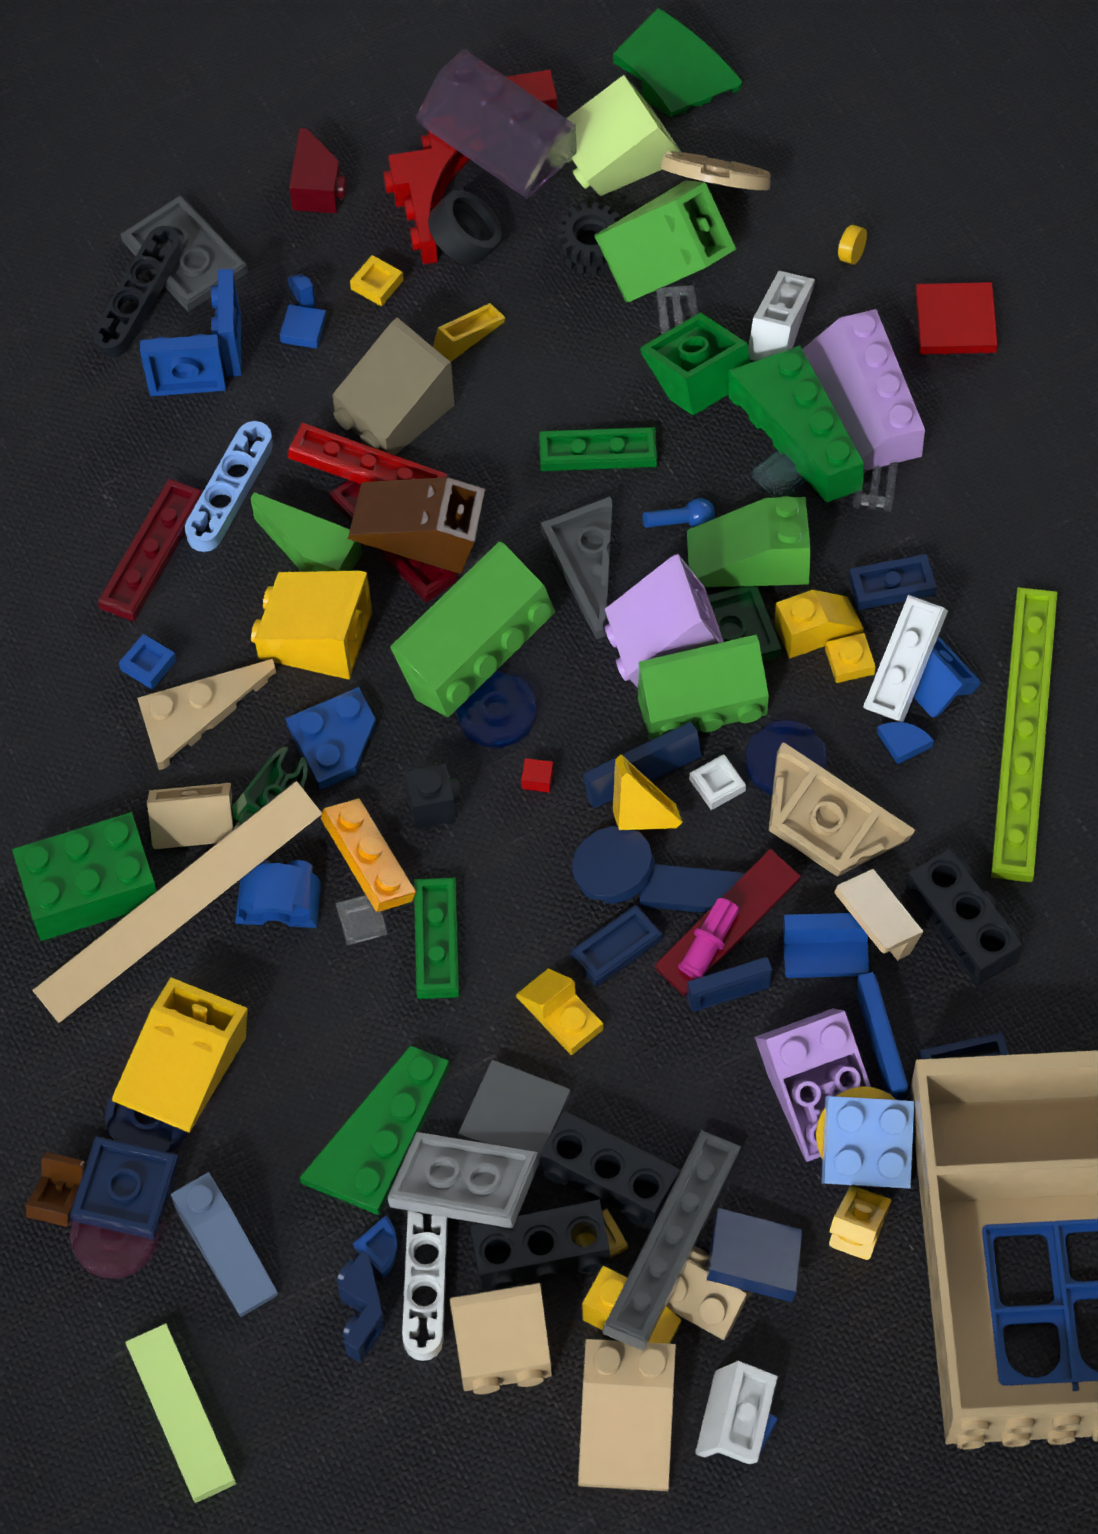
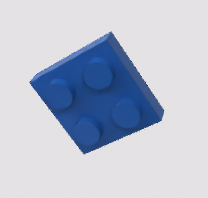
[211,269,242,377]
[140,334,226,396]

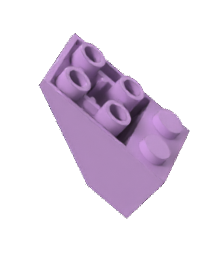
[755,1008,871,1162]

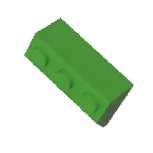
[638,635,769,741]

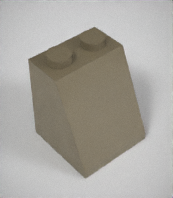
[332,318,455,455]

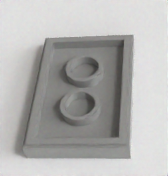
[387,1132,540,1229]

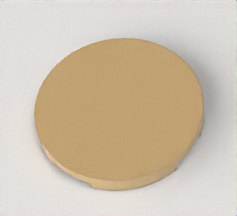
[660,151,771,190]

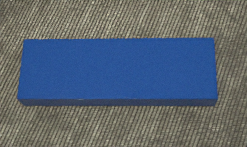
[856,972,908,1101]

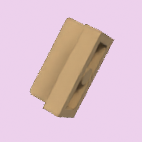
[147,783,234,849]
[835,869,923,961]

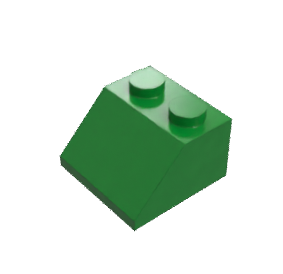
[640,313,750,415]

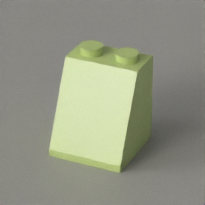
[553,75,681,196]

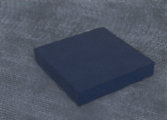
[70,1136,180,1240]
[706,1208,802,1302]

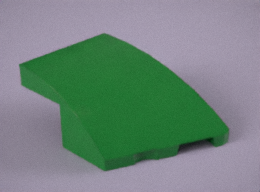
[613,8,742,117]

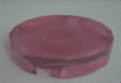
[70,1221,158,1279]

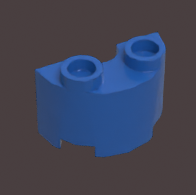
[235,860,322,928]

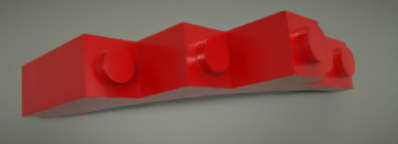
[383,70,558,264]

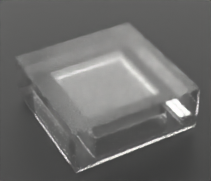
[335,895,387,945]

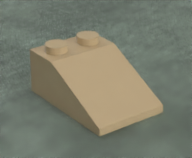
[450,1283,552,1394]
[578,1339,675,1491]

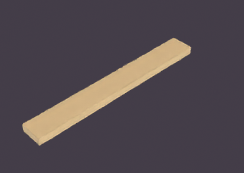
[32,781,322,1023]

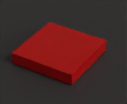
[915,282,997,354]

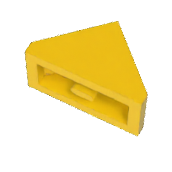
[613,754,682,830]

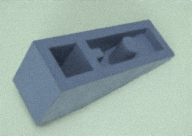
[171,1172,278,1317]

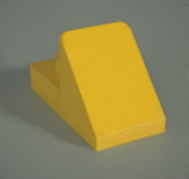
[516,969,603,1056]
[829,1185,892,1260]

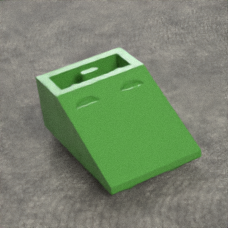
[594,180,736,302]

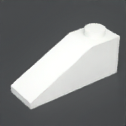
[748,271,815,361]

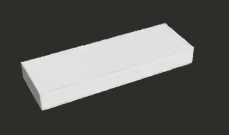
[863,595,948,722]

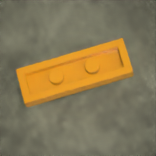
[321,798,416,913]

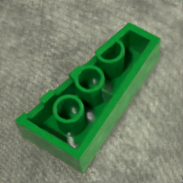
[729,346,864,503]

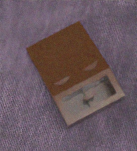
[348,477,485,574]

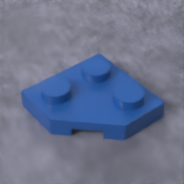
[285,687,376,790]

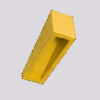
[433,303,505,362]

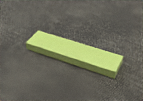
[125,1324,236,1503]

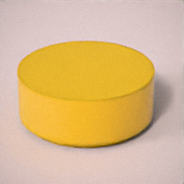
[838,225,867,265]

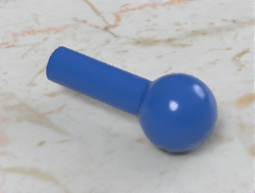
[643,498,716,528]

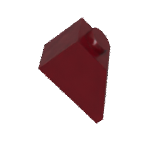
[289,128,347,214]

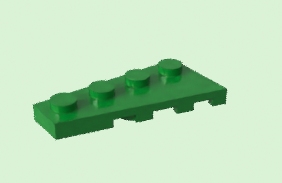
[300,1046,450,1215]

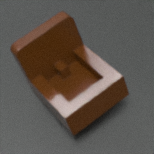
[26,1152,86,1227]

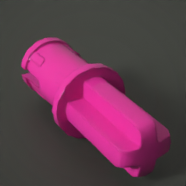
[678,898,739,979]

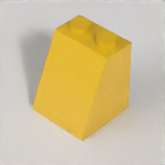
[251,571,372,680]

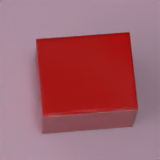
[521,758,554,793]

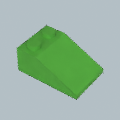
[687,496,810,587]

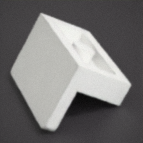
[696,1361,777,1464]

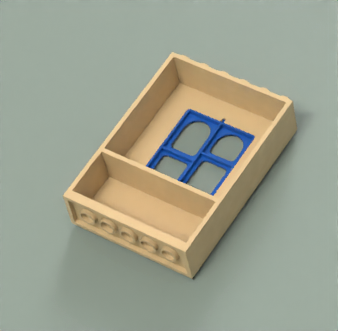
[910,1050,1098,1449]

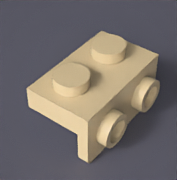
[666,1246,753,1340]

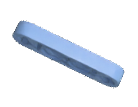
[185,421,273,552]

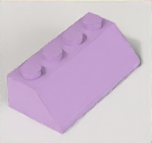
[802,309,925,471]

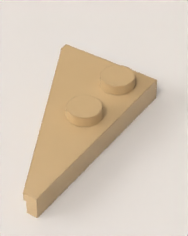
[137,659,276,770]

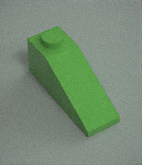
[250,492,362,572]

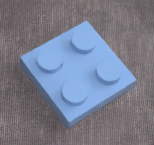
[822,1096,914,1188]

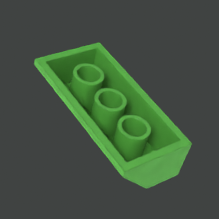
[390,541,555,717]

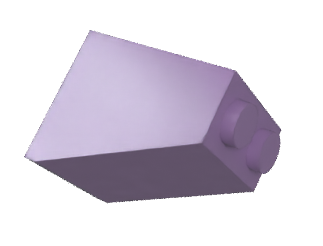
[605,554,724,688]

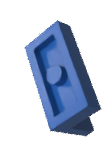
[913,636,982,717]
[783,913,869,978]

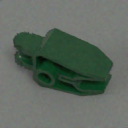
[231,746,307,830]

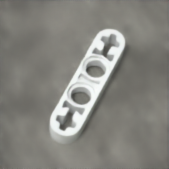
[402,1210,448,1361]

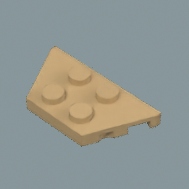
[769,742,915,877]

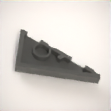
[541,497,612,640]

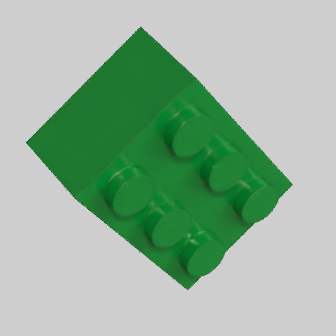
[12,812,157,941]

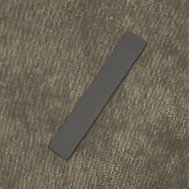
[602,1130,741,1351]

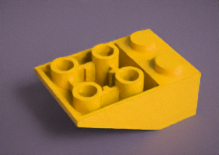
[112,977,248,1133]

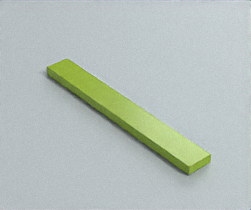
[991,587,1057,882]

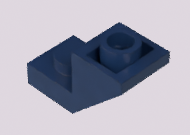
[337,1251,385,1363]

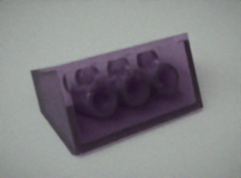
[416,49,577,199]

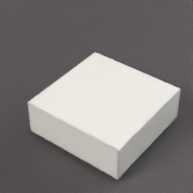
[689,754,746,810]

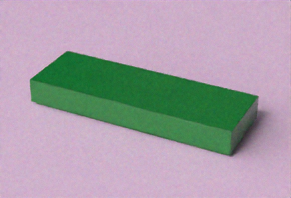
[539,427,657,471]
[414,878,459,999]

